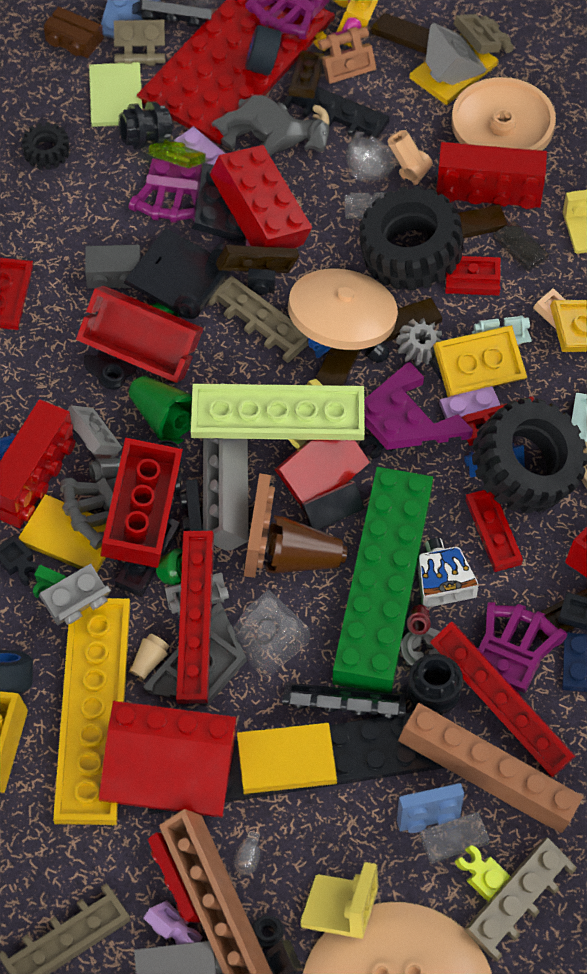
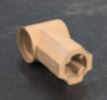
[387,130,433,185]

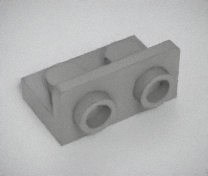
[68,405,122,458]
[39,564,111,626]

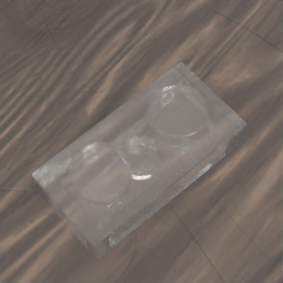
[419,812,490,864]

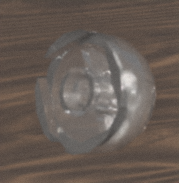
[345,132,399,182]

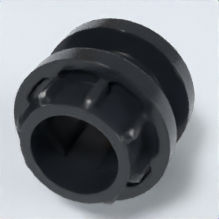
[118,101,172,150]
[408,654,463,715]

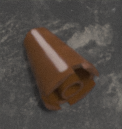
[265,515,347,574]

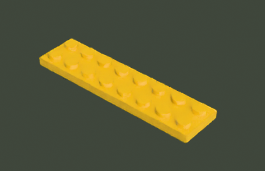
[53,598,130,825]

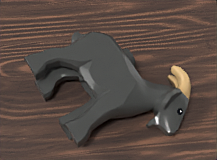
[212,95,329,157]

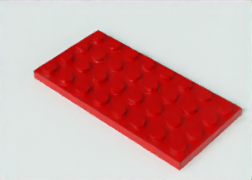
[137,0,335,145]

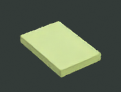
[89,62,142,127]

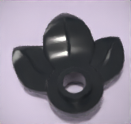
[84,350,138,390]

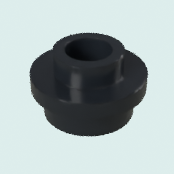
[252,915,284,948]

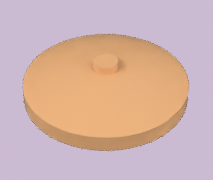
[452,77,556,151]
[288,269,398,350]

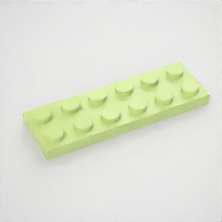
[191,384,365,440]

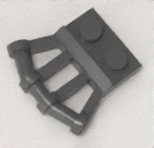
[60,477,117,550]

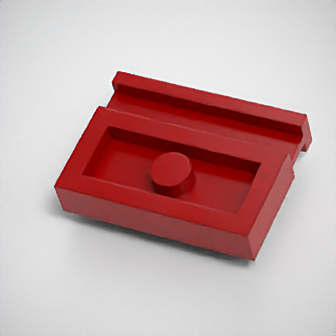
[445,256,501,296]

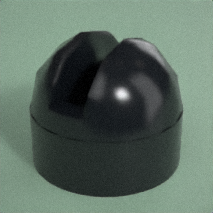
[365,342,389,363]

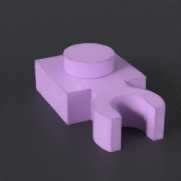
[144,901,202,945]

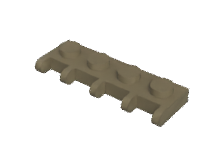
[208,276,309,363]
[464,838,576,962]
[0,883,130,974]

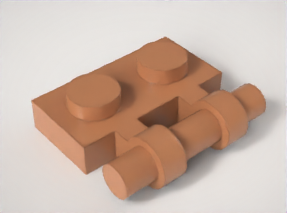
[318,27,376,83]

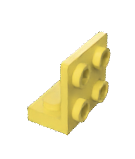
[563,190,587,254]
[301,862,378,939]

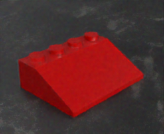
[99,701,236,818]

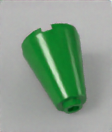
[129,376,192,444]

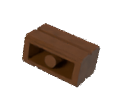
[44,6,104,58]

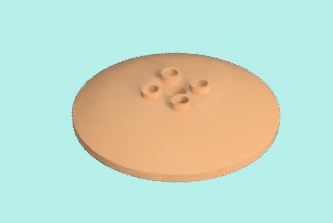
[303,902,492,974]

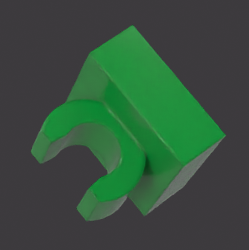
[33,565,66,598]

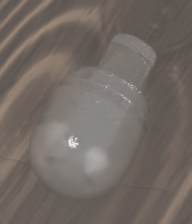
[233,831,261,876]

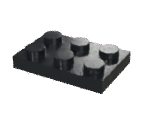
[191,162,245,243]

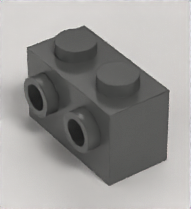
[85,245,141,288]

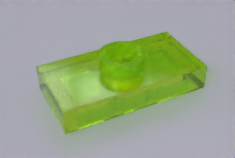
[148,140,206,169]

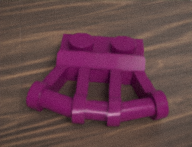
[245,0,330,39]
[129,158,202,223]
[478,602,567,693]

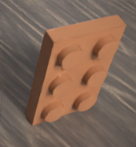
[244,473,275,578]

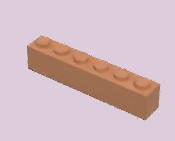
[398,703,583,833]
[159,809,272,974]

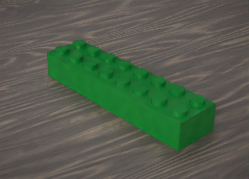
[332,467,433,693]

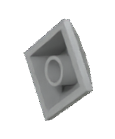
[426,23,487,85]

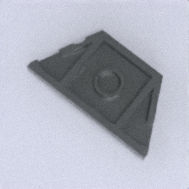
[143,602,247,705]

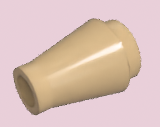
[129,634,169,680]

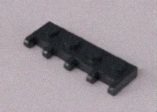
[283,87,389,145]
[282,682,406,718]

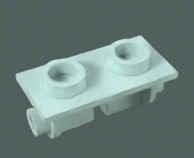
[472,315,532,345]

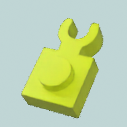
[455,845,510,901]

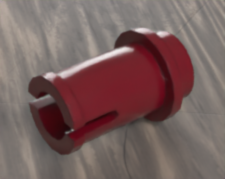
[407,604,431,635]

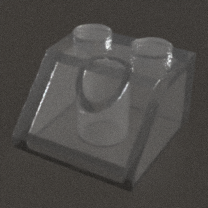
[233,590,310,680]

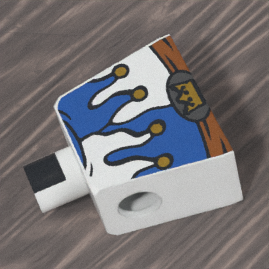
[418,538,478,608]

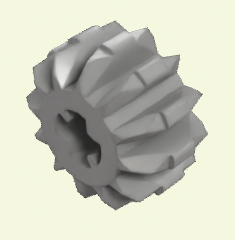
[396,318,443,366]

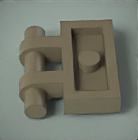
[453,14,514,54]
[114,20,165,66]

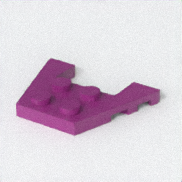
[364,362,473,450]

